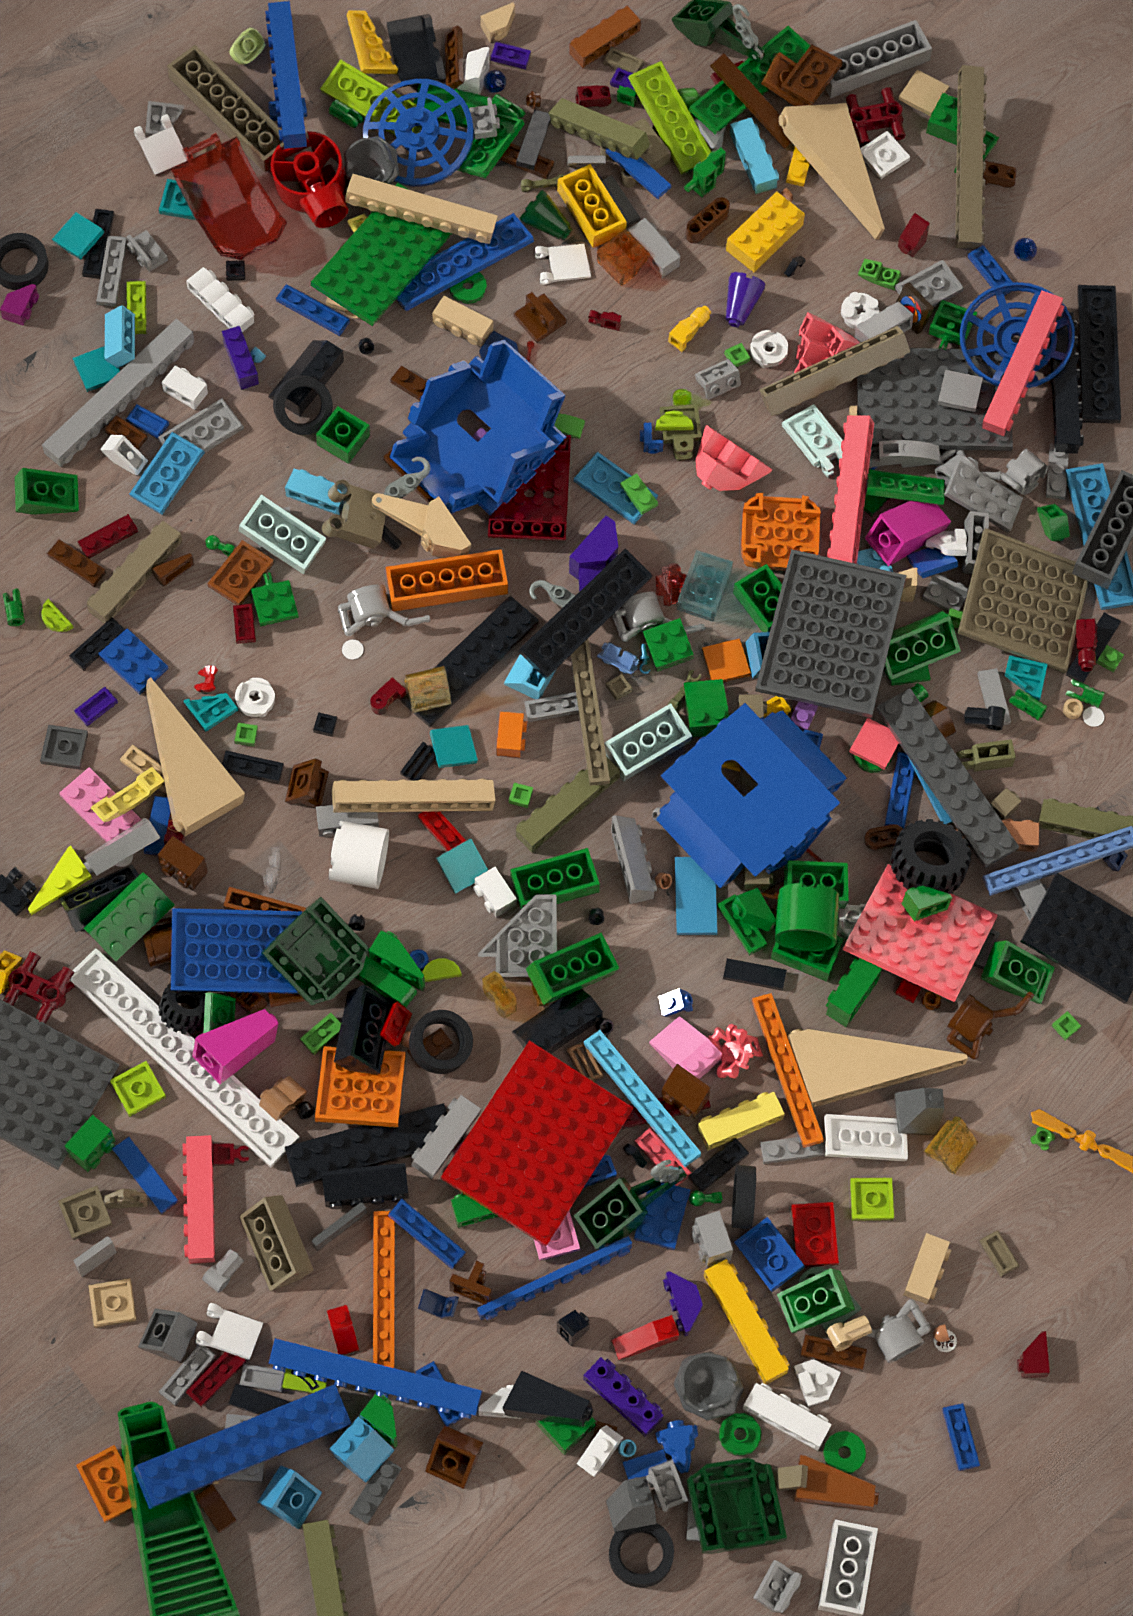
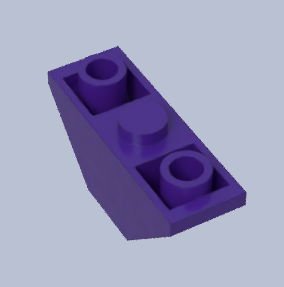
[663,1271,703,1337]

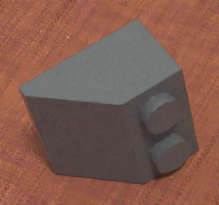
[138,1309,198,1362]
[606,1476,657,1532]

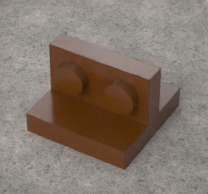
[514,292,567,343]
[285,758,329,809]
[449,1260,492,1305]

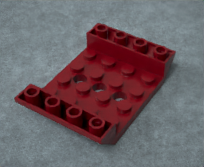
[488,435,571,541]

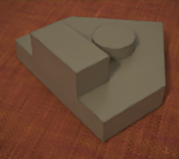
[104,1189,149,1209]

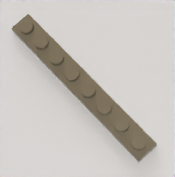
[570,639,610,786]

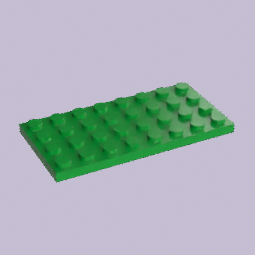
[311,183,453,326]

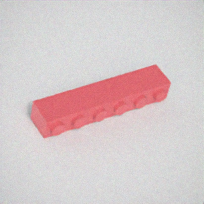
[182,1135,215,1264]

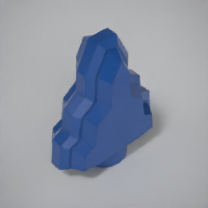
[655,1420,698,1474]

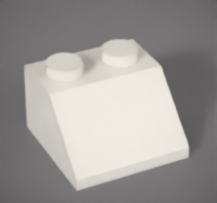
[458,47,489,95]

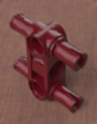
[845,87,906,147]
[3,951,75,1024]

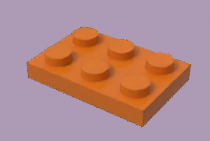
[76,1445,132,1523]

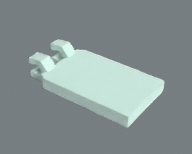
[782,404,843,478]

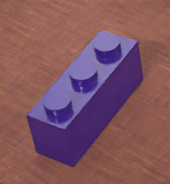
[222,326,259,390]

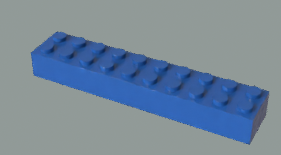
[133,1384,352,1509]

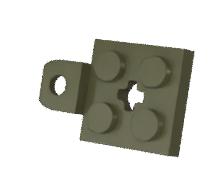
[659,404,702,461]

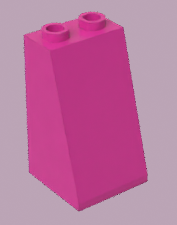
[865,501,951,567]
[192,1009,279,1085]

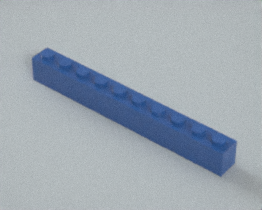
[265,1,307,149]
[269,1338,483,1419]

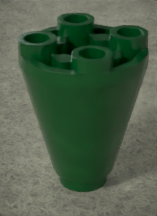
[519,190,573,241]

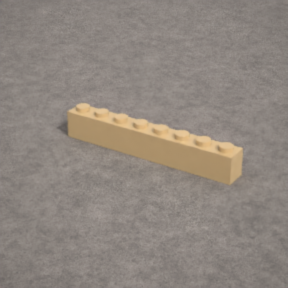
[345,174,498,244]
[332,779,495,813]

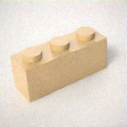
[432,296,493,347]
[904,1233,951,1304]

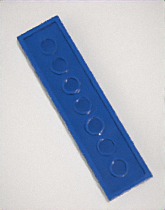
[396,213,534,311]

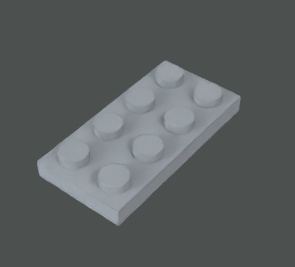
[944,461,1023,532]

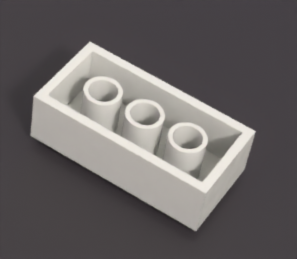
[818,1520,878,1616]

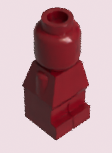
[1076,618,1098,672]

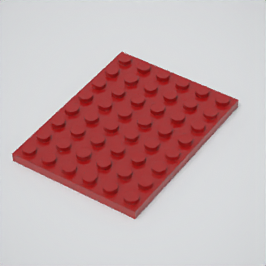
[440,1040,634,1247]

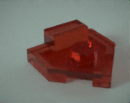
[656,563,688,606]

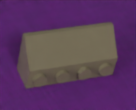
[239,1195,313,1291]

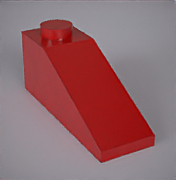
[611,1315,679,1361]

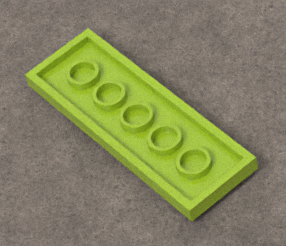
[320,59,422,136]
[628,61,711,175]

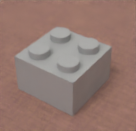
[691,1211,733,1268]

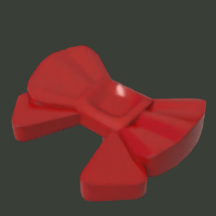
[194,666,218,692]

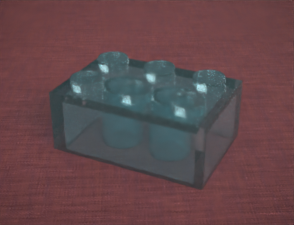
[677,550,733,622]

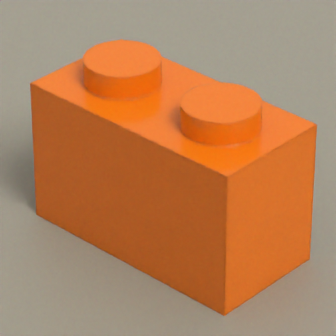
[496,711,527,758]

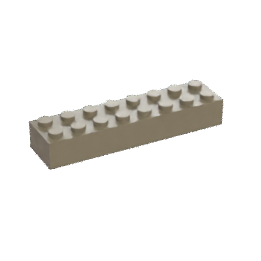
[167,45,284,173]

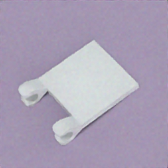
[134,115,189,175]
[534,244,591,285]
[196,1303,263,1360]

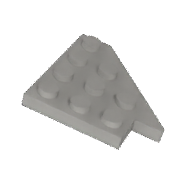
[478,894,557,977]

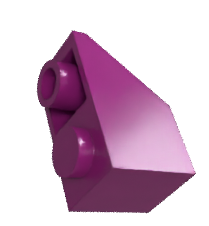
[0,284,39,326]

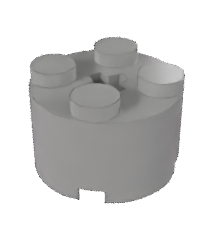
[1005,448,1048,495]

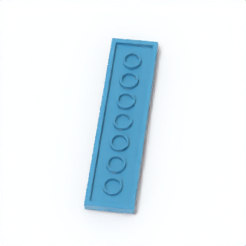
[1065,463,1133,610]

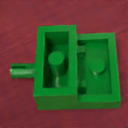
[684,147,726,198]
[929,300,978,350]
[251,572,299,627]

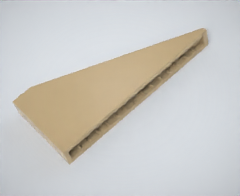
[779,103,885,239]
[145,678,245,837]
[788,1029,968,1108]

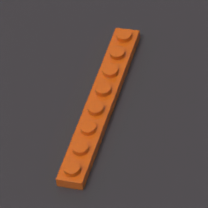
[752,993,824,1148]
[373,1211,395,1368]

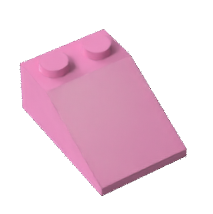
[649,1016,722,1079]

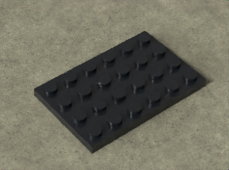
[1020,873,1133,1004]

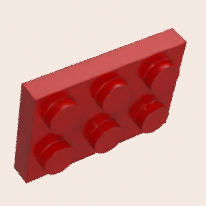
[791,1202,839,1267]

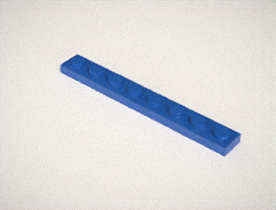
[477,1236,632,1320]

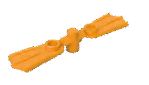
[1031,1109,1133,1173]

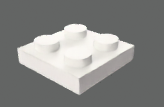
[860,131,910,180]

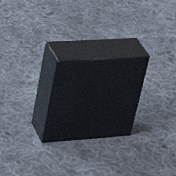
[226,260,245,281]
[313,712,338,737]

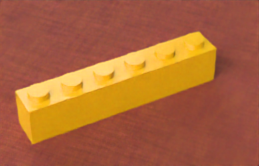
[703,1259,790,1385]

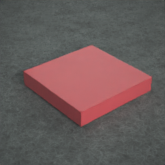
[849,718,899,770]

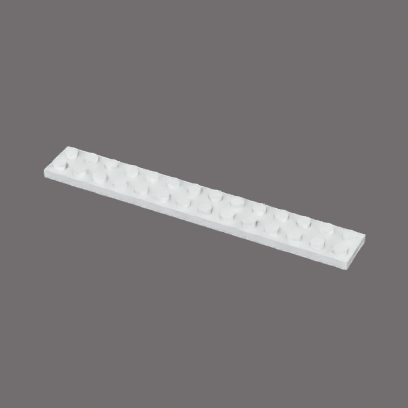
[70,948,300,1168]

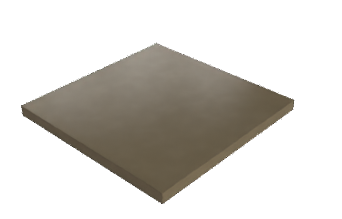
[958,528,1089,673]

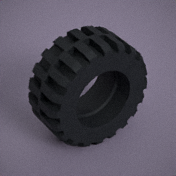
[891,819,971,894]

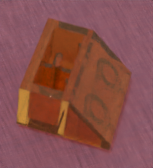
[597,229,651,287]

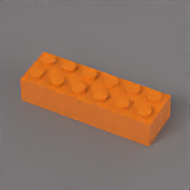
[386,549,508,612]

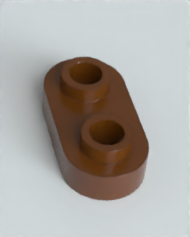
[864,824,902,850]

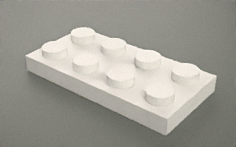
[824,1114,908,1161]

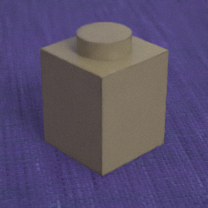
[990,788,1021,820]

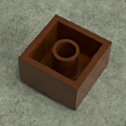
[158,836,208,891]

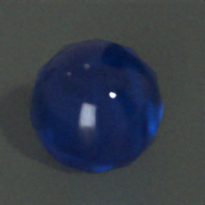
[484,70,507,93]
[1014,238,1037,262]

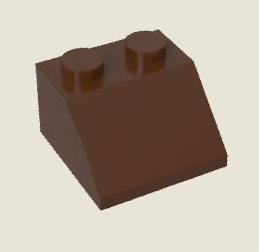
[661,1064,711,1119]
[425,1425,483,1489]

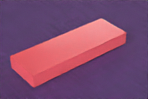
[635,1128,692,1186]

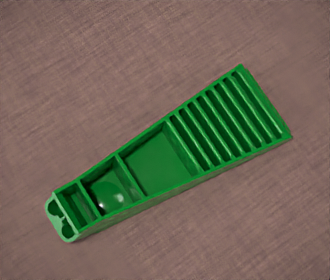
[118,1402,240,1616]

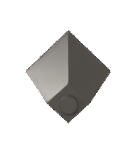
[895,1088,945,1136]

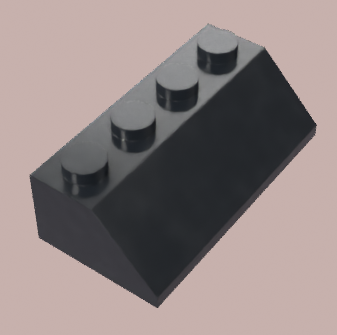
[269,340,344,417]
[58,864,139,932]
[334,985,394,1075]
[512,989,603,1054]
[322,1163,409,1209]

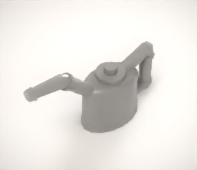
[935,449,1020,490]
[338,584,431,636]
[612,592,705,642]
[866,1299,931,1363]

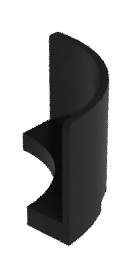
[386,14,446,87]

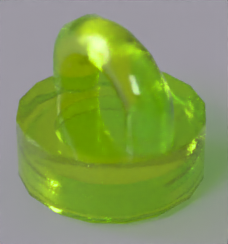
[672,389,692,406]

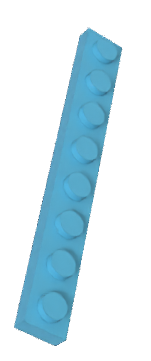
[584,1030,701,1167]

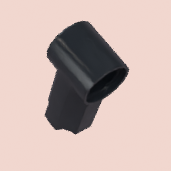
[964,706,1006,730]

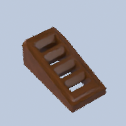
[152,553,194,586]
[225,992,268,1015]

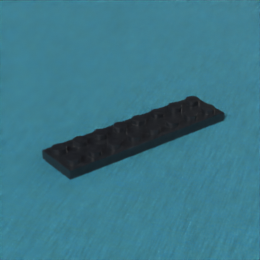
[1077,285,1121,423]
[518,548,653,679]
[401,595,539,727]
[284,1103,447,1188]

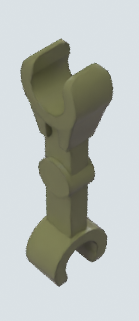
[521,174,565,192]
[668,670,701,710]

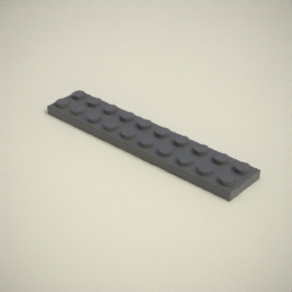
[876,688,1019,868]

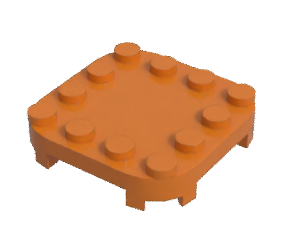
[741,493,821,571]

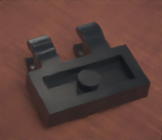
[0,867,37,917]

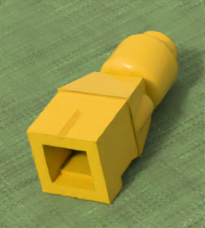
[668,306,711,352]

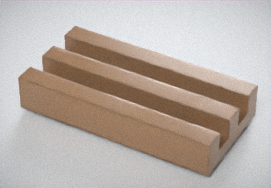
[567,1041,604,1082]

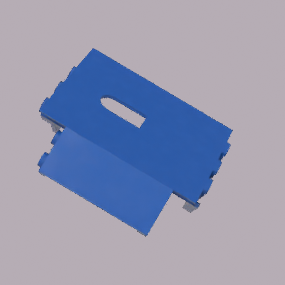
[390,340,566,515]
[656,703,847,888]

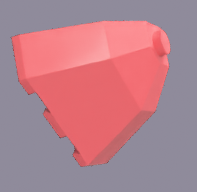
[794,312,860,373]
[696,425,773,491]

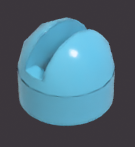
[250,346,267,363]
[618,1439,636,1457]

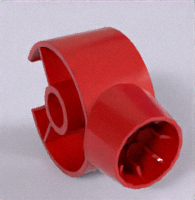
[271,131,349,229]

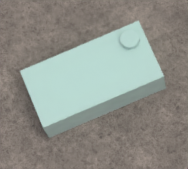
[239,495,326,574]
[604,703,692,782]

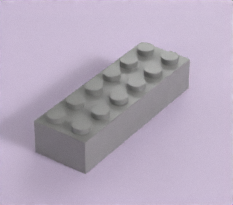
[825,20,932,98]

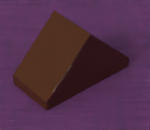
[923,700,956,739]

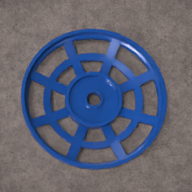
[363,79,474,186]
[960,282,1075,388]

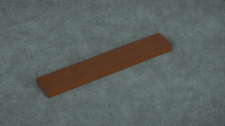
[710,53,792,149]

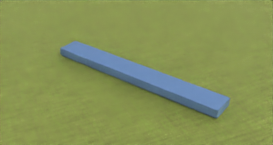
[982,826,1133,896]

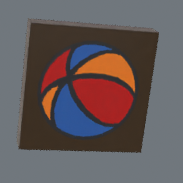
[896,282,934,334]

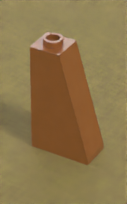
[795,1455,879,1511]

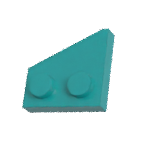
[1004,655,1048,701]
[183,693,238,732]

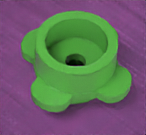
[1030,1127,1055,1151]

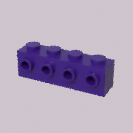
[583,1357,663,1437]

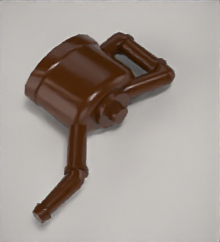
[143,917,172,968]
[946,992,1034,1060]

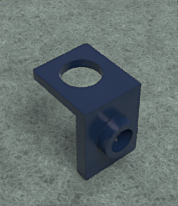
[418,1289,459,1319]

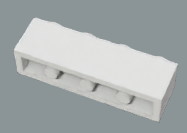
[743,1383,831,1451]

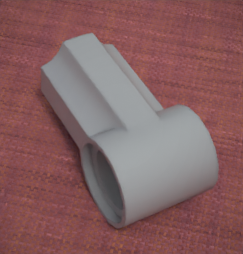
[202,1249,244,1293]

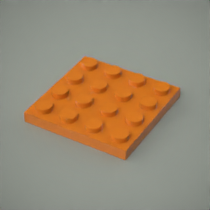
[315,1046,406,1127]

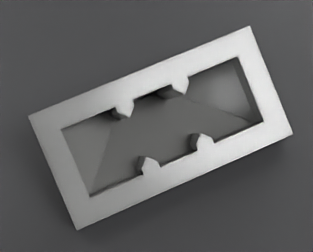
[694,119,726,151]

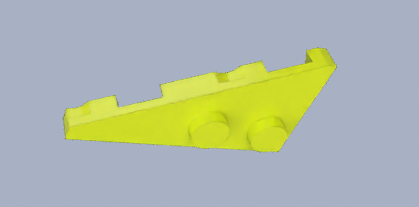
[28,846,92,916]

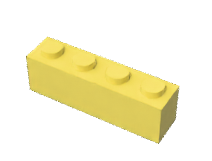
[698,1092,784,1151]

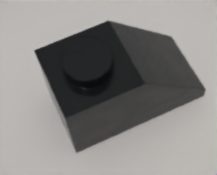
[557,1310,590,1347]

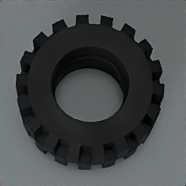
[158,982,210,1034]

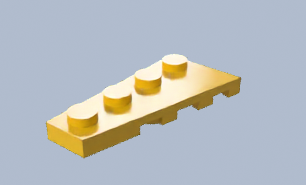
[347,10,398,74]

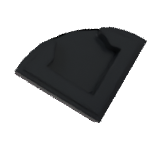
[784,256,806,277]
[623,1143,648,1168]

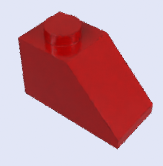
[327,1305,359,1355]

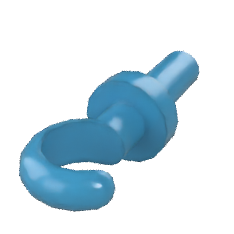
[639,644,651,674]

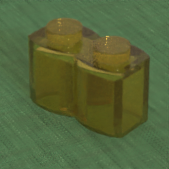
[482,971,517,1019]

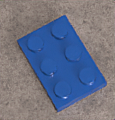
[99,628,168,695]
[634,1183,690,1250]
[734,1217,805,1292]

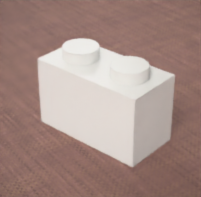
[162,366,208,410]
[473,867,517,917]
[577,1425,623,1477]

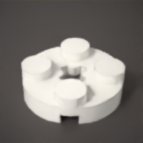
[841,292,879,329]
[750,330,788,369]
[235,678,275,717]

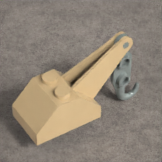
[372,457,471,558]

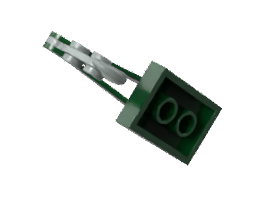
[671,0,765,62]
[574,1160,687,1250]

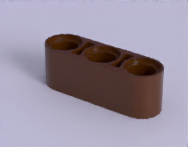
[686,197,730,244]

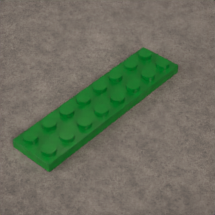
[689,25,810,135]

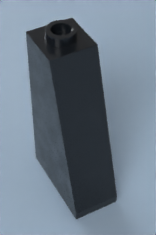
[502,1370,593,1426]

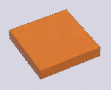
[702,638,751,682]

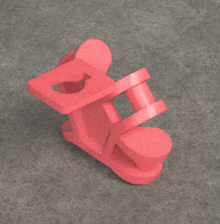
[707,1024,763,1078]

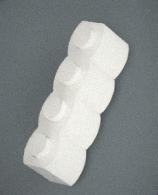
[186,267,254,332]

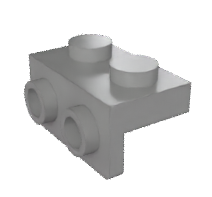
[646,1459,688,1512]
[753,1560,803,1613]

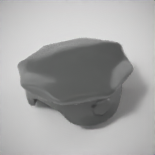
[344,136,399,187]
[674,1352,744,1421]

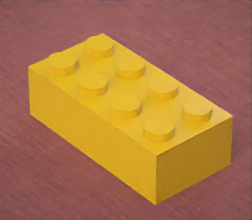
[557,164,627,248]
[726,192,805,273]

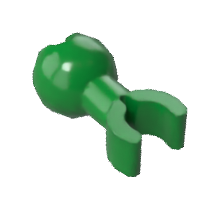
[205,535,235,557]
[689,1190,723,1207]

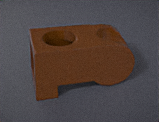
[983,161,1017,188]

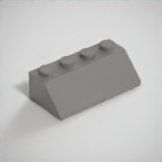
[611,816,657,904]

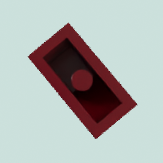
[898,213,930,258]
[1017,1331,1050,1378]

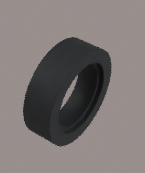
[0,233,49,291]
[273,375,333,435]
[409,1010,473,1074]
[732,1165,756,1229]
[609,1523,674,1588]

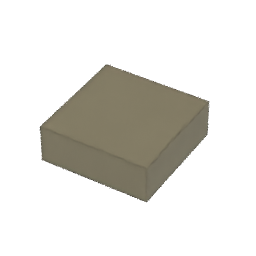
[606,674,633,701]

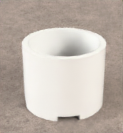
[329,821,389,889]

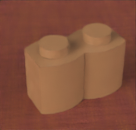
[259,1076,307,1121]

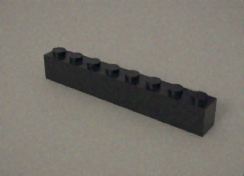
[1049,312,1084,454]

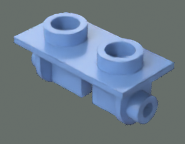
[597,642,640,674]

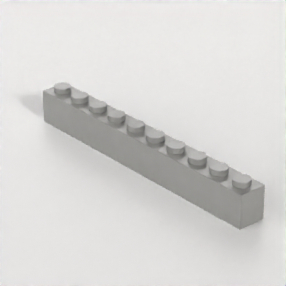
[42,319,194,467]

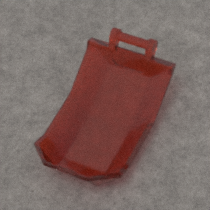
[170,133,287,260]

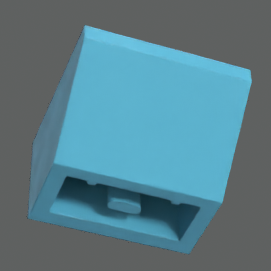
[504,654,557,699]

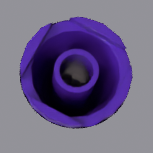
[726,272,766,328]

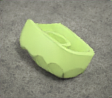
[229,28,266,65]

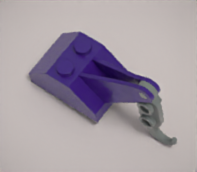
[529,515,618,608]

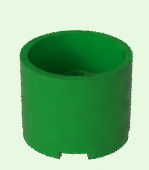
[775,883,839,952]

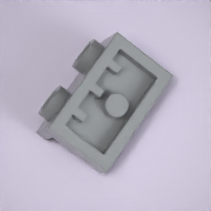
[469,98,500,139]
[126,230,168,272]
[695,359,741,400]
[922,574,968,612]

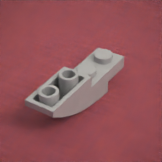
[869,440,940,468]

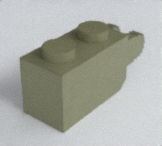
[956,739,1016,772]

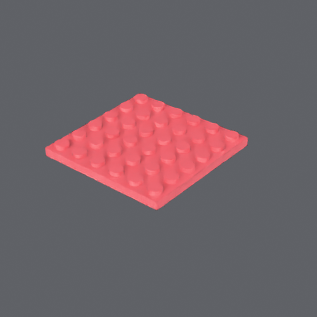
[843,864,998,1002]

